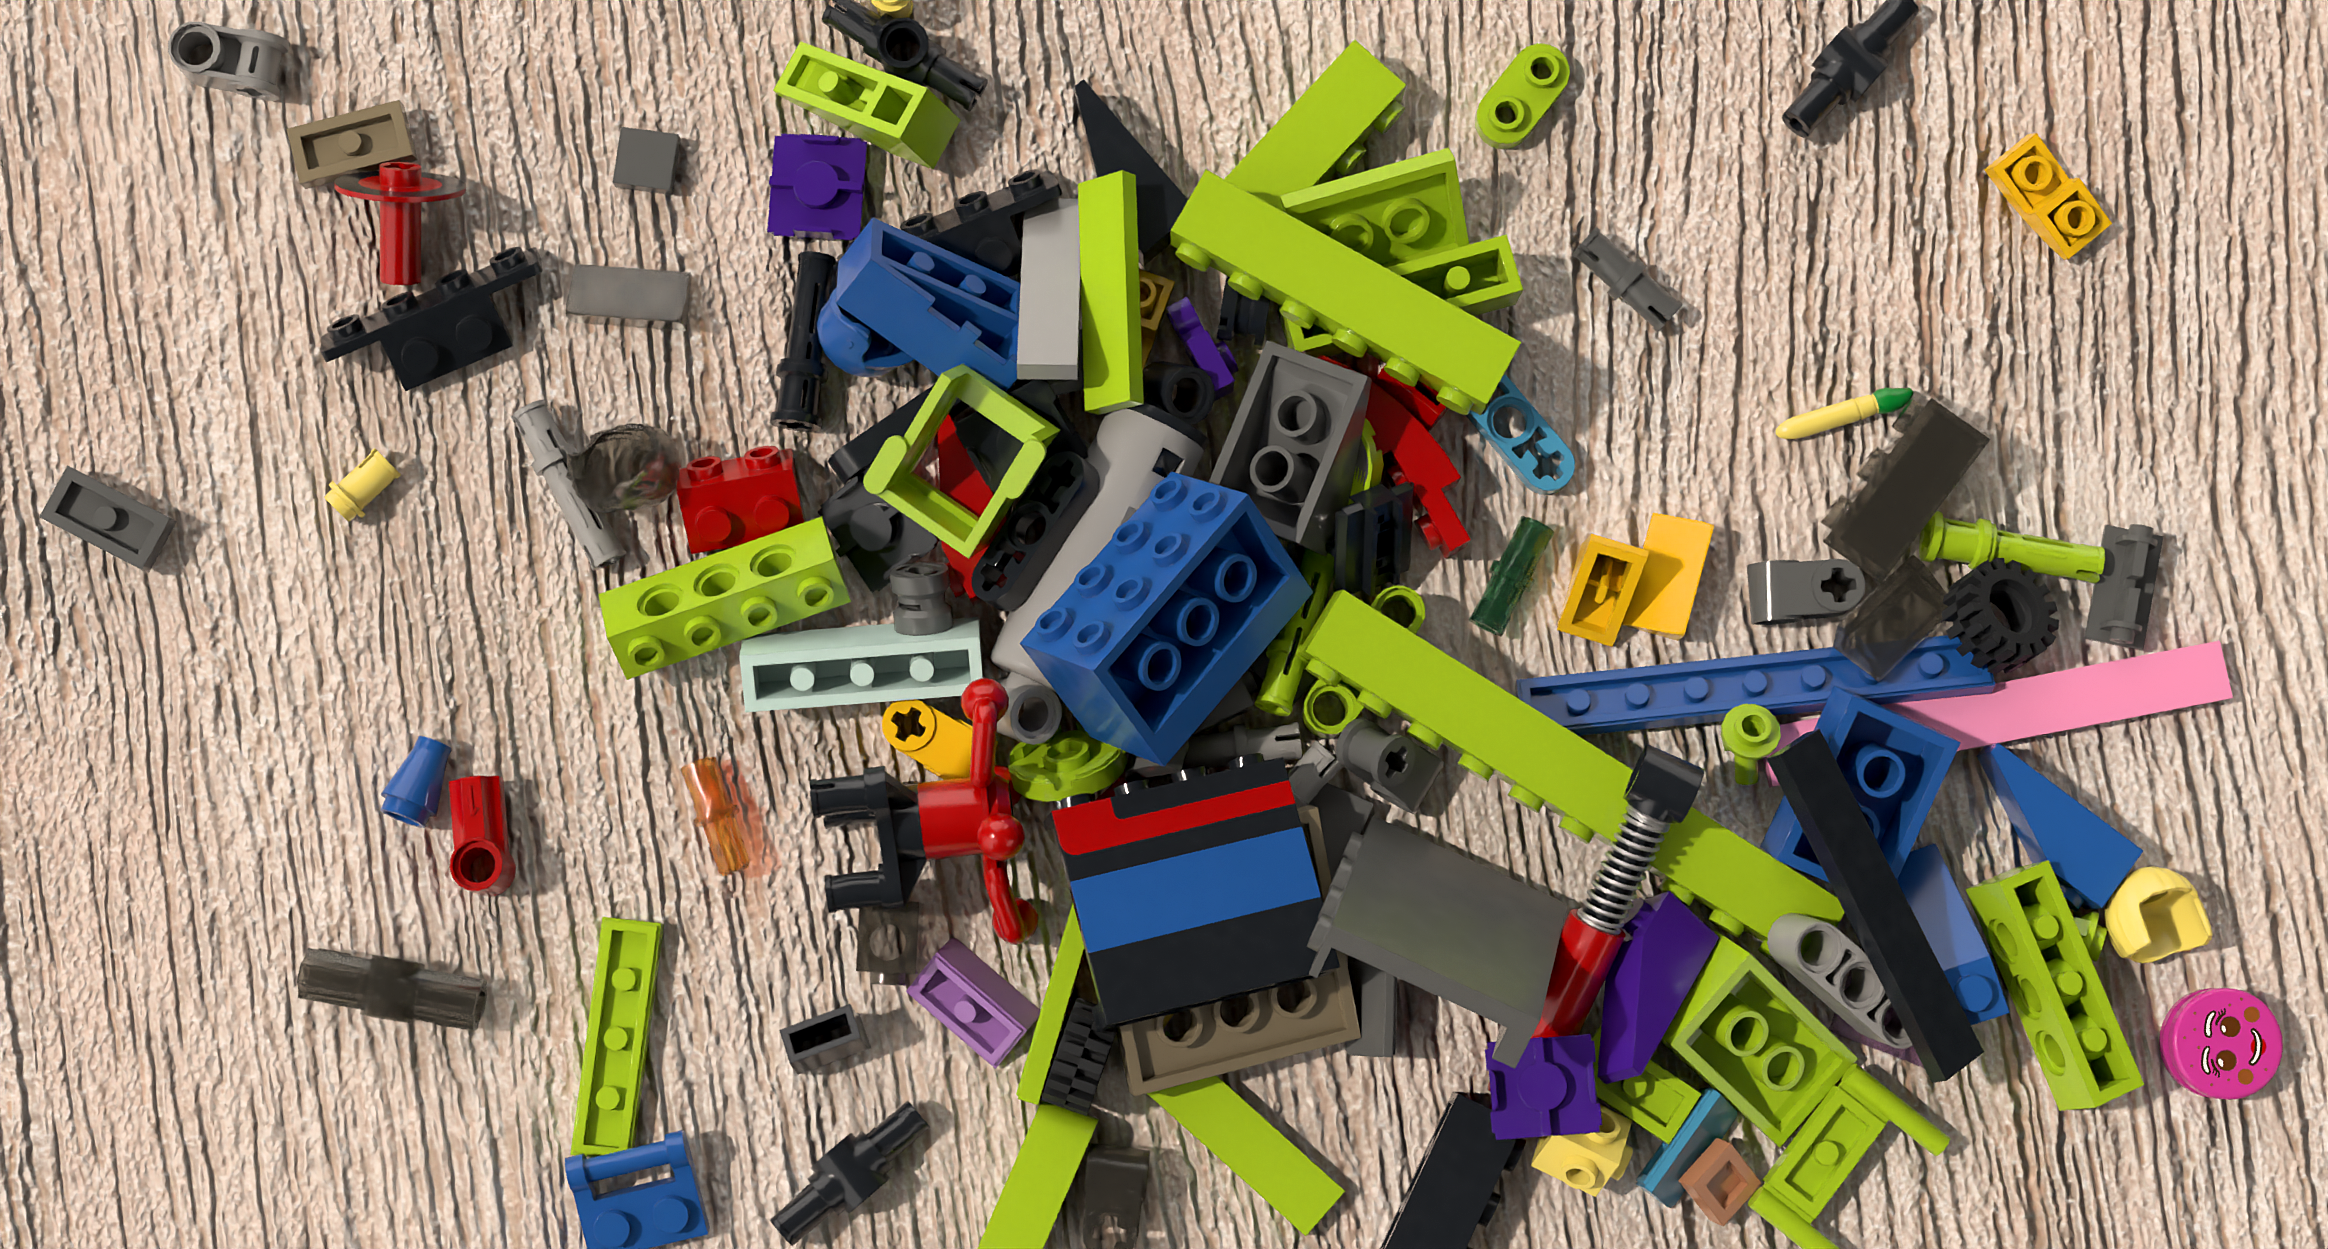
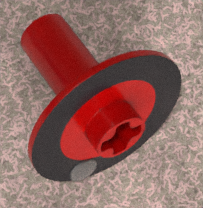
[334,162,466,285]

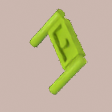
[1748,1063,1950,1249]

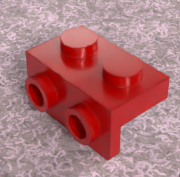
[676,446,806,554]

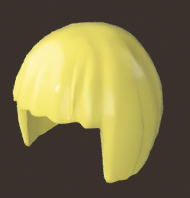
[2104,866,2213,963]

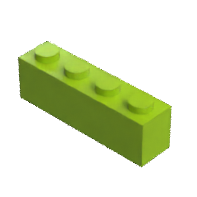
[1225,39,1406,211]
[1277,234,1523,358]

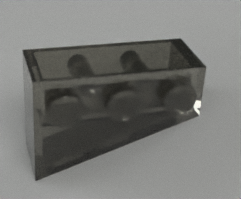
[1820,389,1991,583]

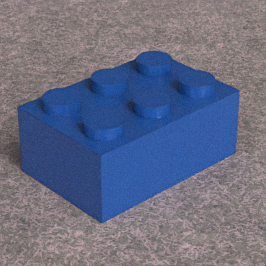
[1760,685,1961,883]

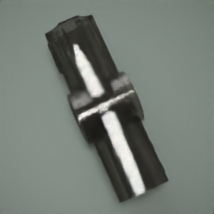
[297,948,487,1030]

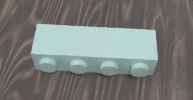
[739,617,983,712]

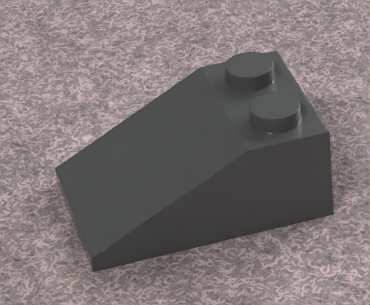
[1209,340,1372,557]

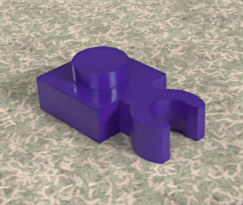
[1166,297,1239,402]

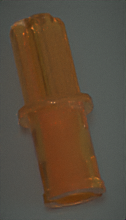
[680,756,750,876]

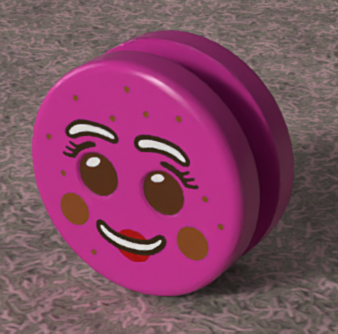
[2159,988,2283,1100]

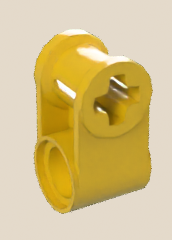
[882,699,998,780]

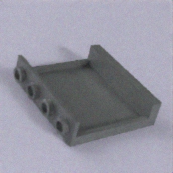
[1307,816,1568,1069]

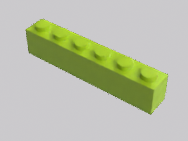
[1171,170,1521,415]

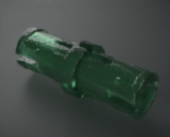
[1469,516,1555,637]

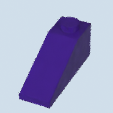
[1597,891,1719,1084]

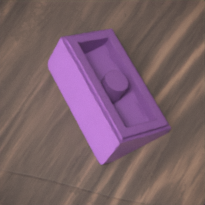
[906,938,1040,1069]

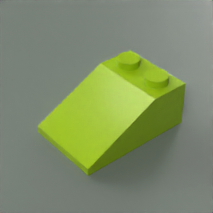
[1661,931,1858,1147]

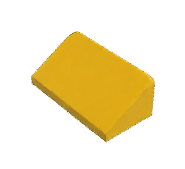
[1621,513,1714,641]

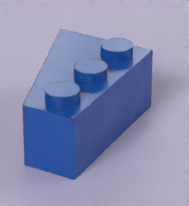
[836,218,1021,392]

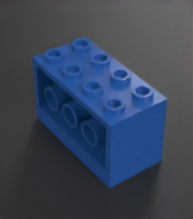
[1020,472,1313,767]

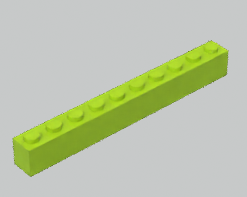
[1298,590,1845,964]

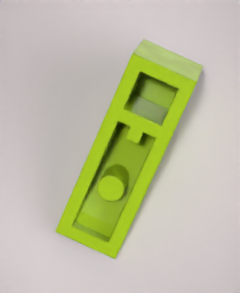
[773,41,961,169]

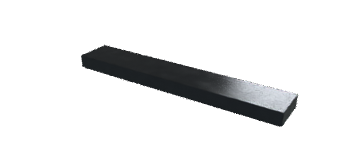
[1767,729,1984,1083]

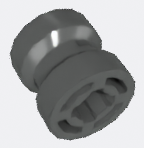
[889,562,953,636]

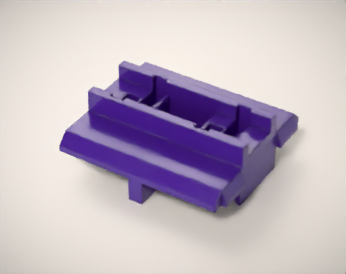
[767,133,867,241]
[1485,1034,1602,1140]

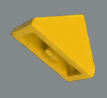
[1557,534,1649,647]

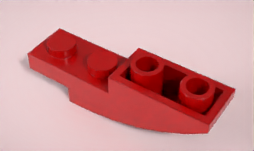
[1317,355,1471,559]

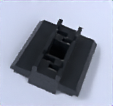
[954,379,1089,495]
[817,464,940,593]
[1326,482,1414,596]

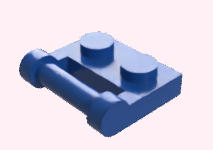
[565,1130,710,1249]

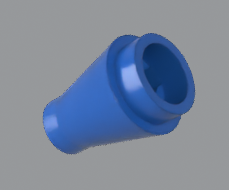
[380,736,452,828]

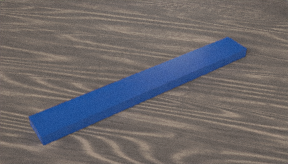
[1515,635,1995,736]

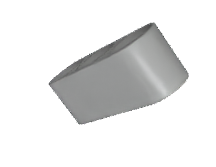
[1767,913,1913,1049]

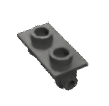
[2084,524,2164,651]

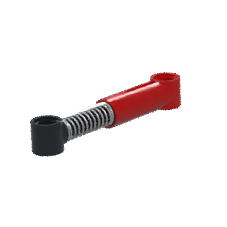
[1487,744,1705,1092]

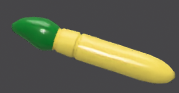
[1775,388,1914,439]

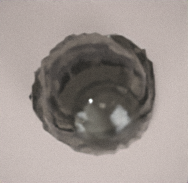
[566,423,682,513]

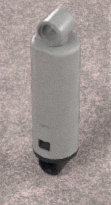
[990,361,1215,745]

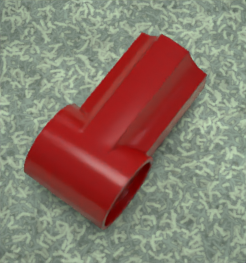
[449,775,516,897]

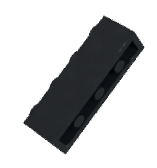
[1379,1092,1526,1249]

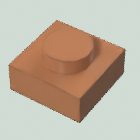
[1678,1138,1762,1227]

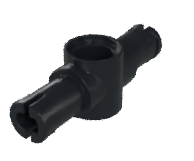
[822,0,988,111]
[1782,0,1919,138]
[770,1101,930,1246]

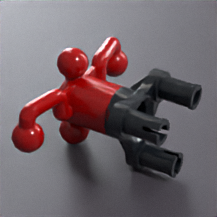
[809,678,1039,945]

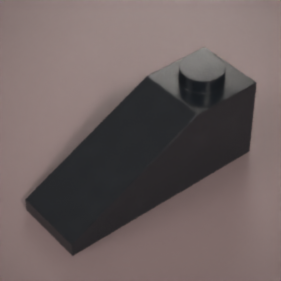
[1075,79,1188,267]

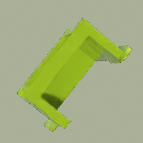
[863,363,1060,559]

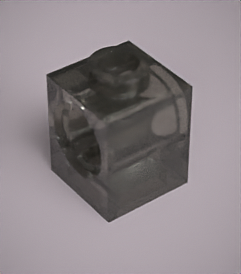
[856,901,924,986]

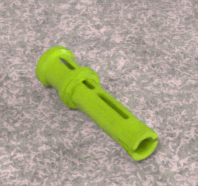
[1919,510,2105,584]

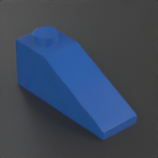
[1977,743,2143,911]
[1897,843,2010,1026]

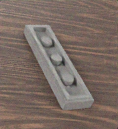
[1017,199,1081,380]

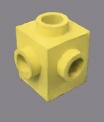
[1531,1103,1633,1197]

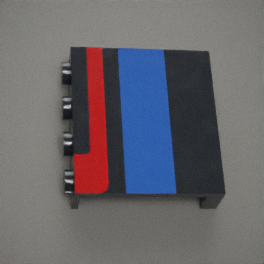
[1043,753,1340,1032]

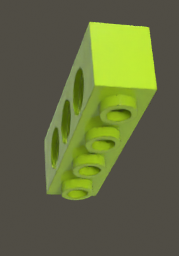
[598,516,851,680]
[1965,860,2145,1111]

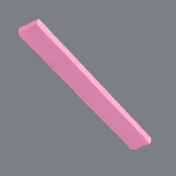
[1763,641,2233,788]

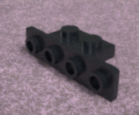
[837,169,1063,277]
[320,247,543,391]

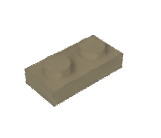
[286,100,418,189]

